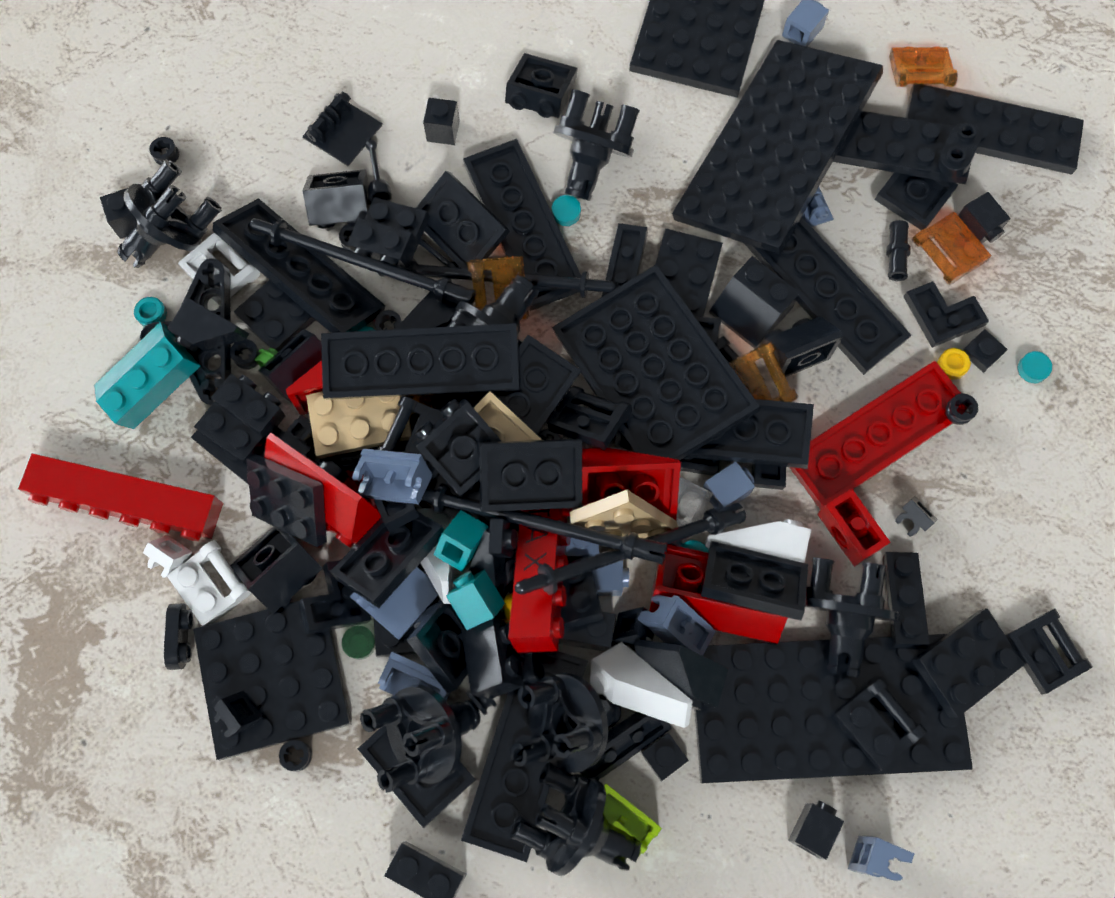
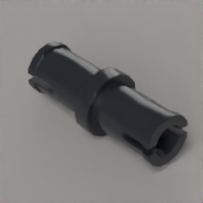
[886,220,911,282]

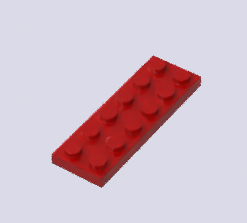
[789,360,968,510]

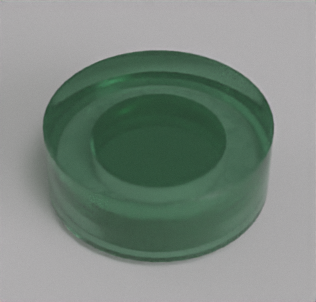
[341,625,375,660]

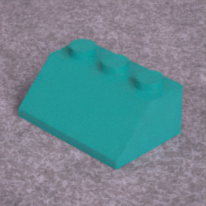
[94,322,201,429]

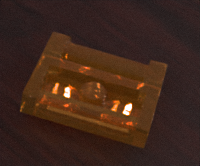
[889,46,958,87]
[912,212,992,285]
[467,256,529,319]
[728,341,798,402]

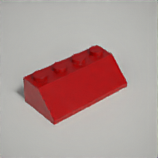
[264,433,381,548]
[649,544,788,644]

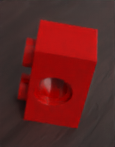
[817,488,891,567]

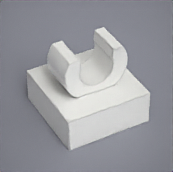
[143,535,192,578]

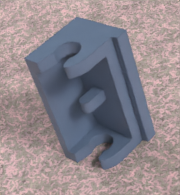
[353,449,432,504]
[637,595,716,656]
[378,652,451,702]
[848,836,915,881]

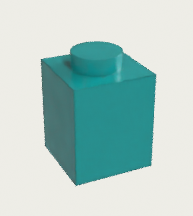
[433,510,489,572]
[446,569,505,630]

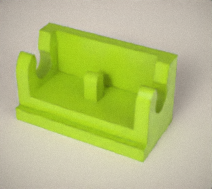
[603,784,662,856]

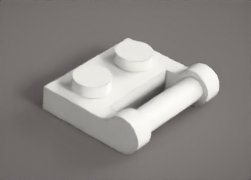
[178,233,261,306]
[167,540,251,626]

